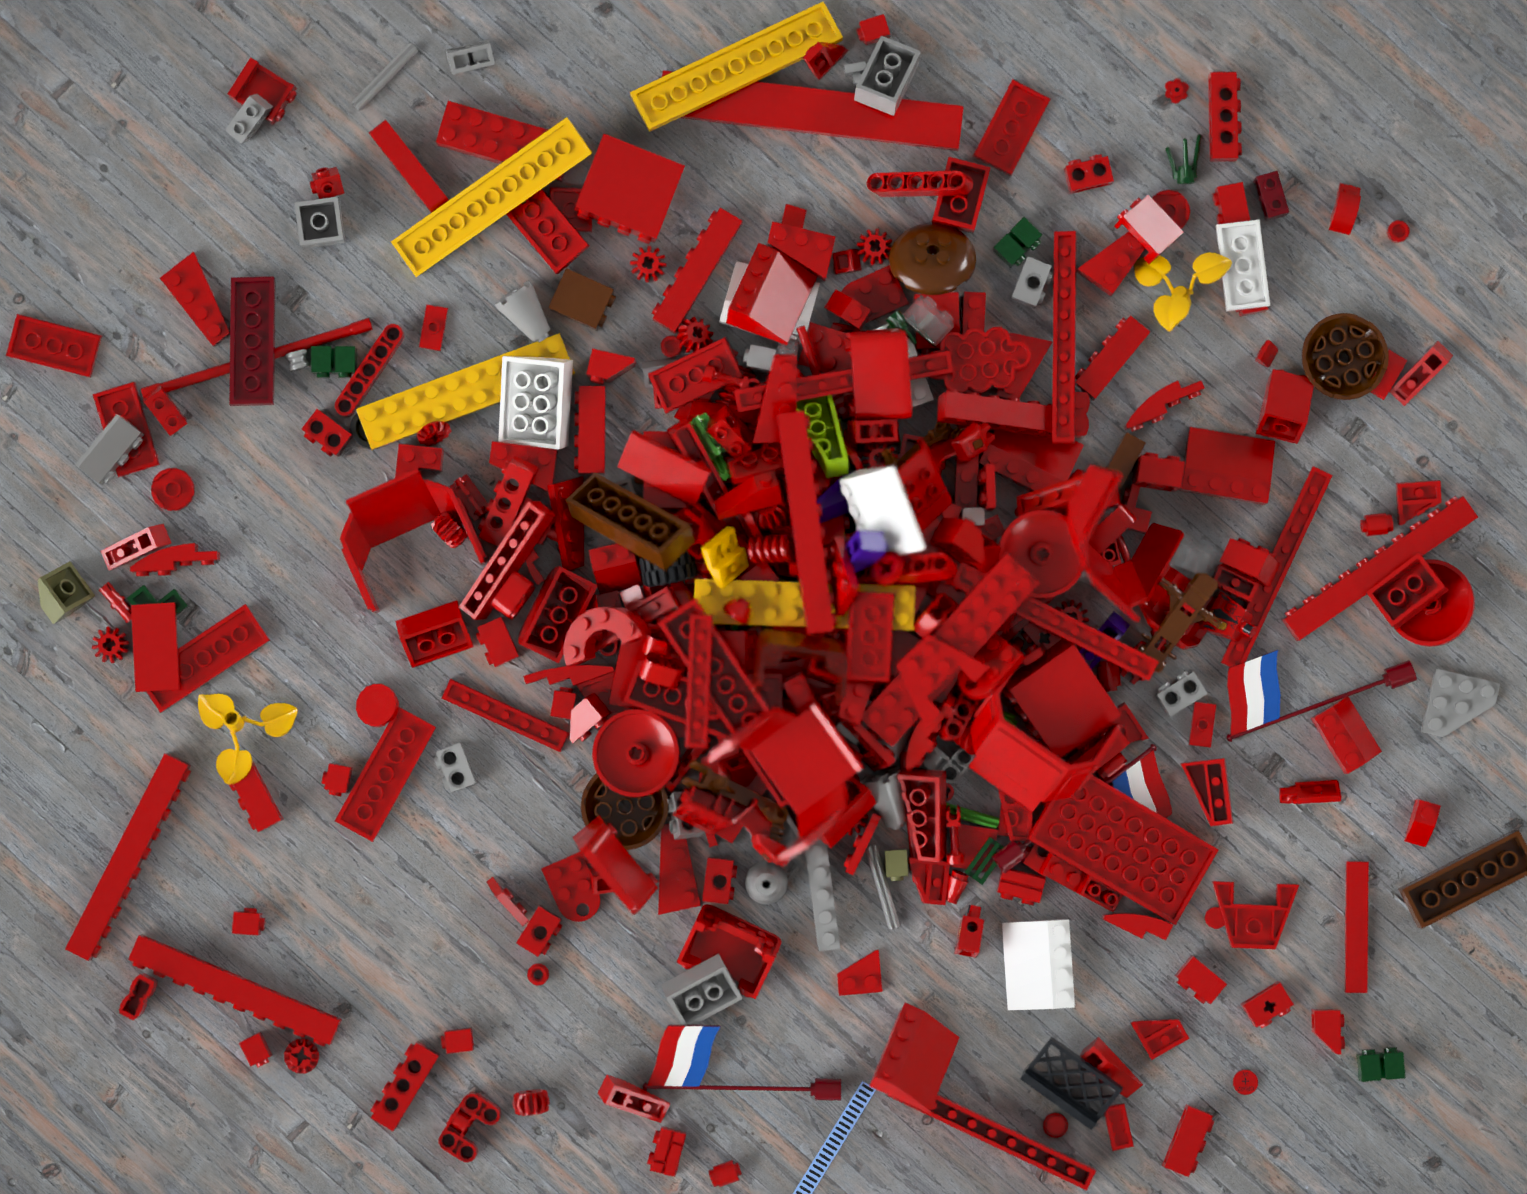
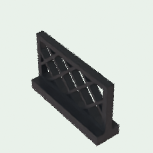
[1020,1036,1123,1130]

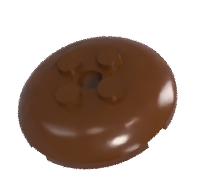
[889,223,976,295]
[1302,313,1389,400]
[581,773,668,850]

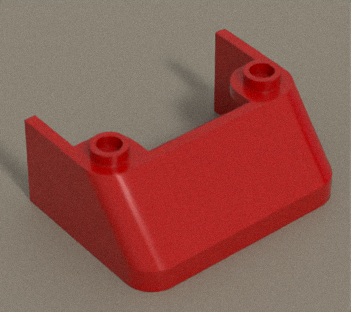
[573,815,659,915]

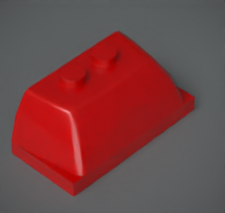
[518,566,598,664]

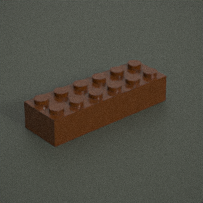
[566,472,695,571]
[1398,830,1527,929]

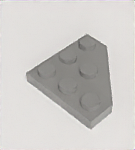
[1421,669,1500,737]

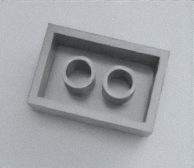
[854,36,921,116]
[661,954,743,1025]

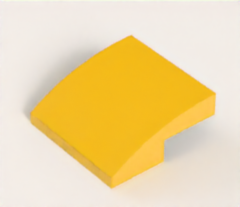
[702,526,749,588]

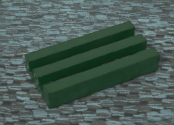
[964,836,1004,885]

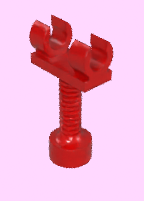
[702,364,760,388]
[946,804,964,864]

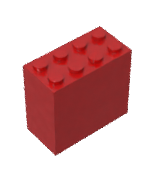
[574,134,685,244]
[1002,638,1122,758]

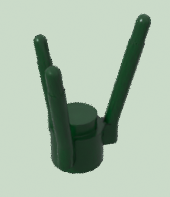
[1166,134,1201,184]
[886,310,937,347]

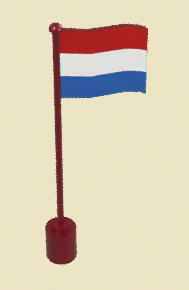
[1226,650,1417,742]
[992,744,1172,873]
[643,1025,841,1101]

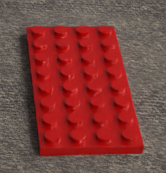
[1027,763,1218,925]

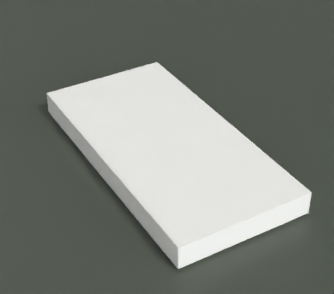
[1216,220,1270,312]

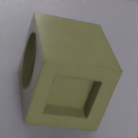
[884,849,908,881]

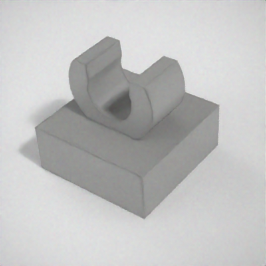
[844,61,866,86]

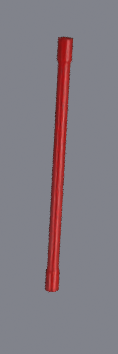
[141,318,373,397]

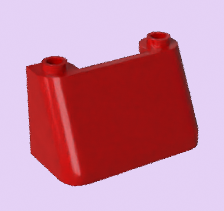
[843,328,912,421]
[676,904,781,1000]

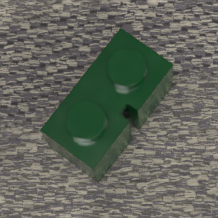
[992,217,1042,268]
[311,346,357,378]
[1356,1047,1406,1082]

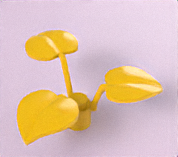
[1134,252,1232,332]
[198,694,298,785]

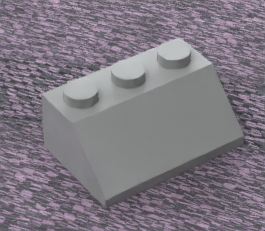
[75,414,144,485]

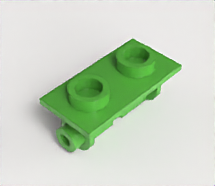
[690,412,726,460]

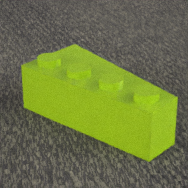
[797,395,848,478]

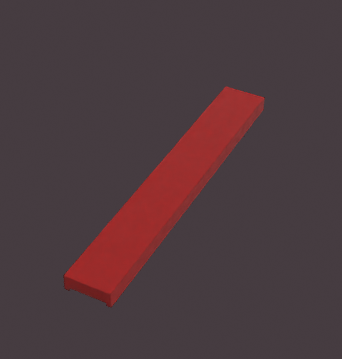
[662,70,964,151]

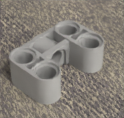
[907,734,975,783]

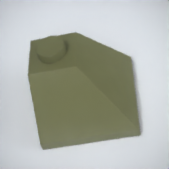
[38,561,95,625]

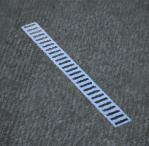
[793,1081,876,1194]

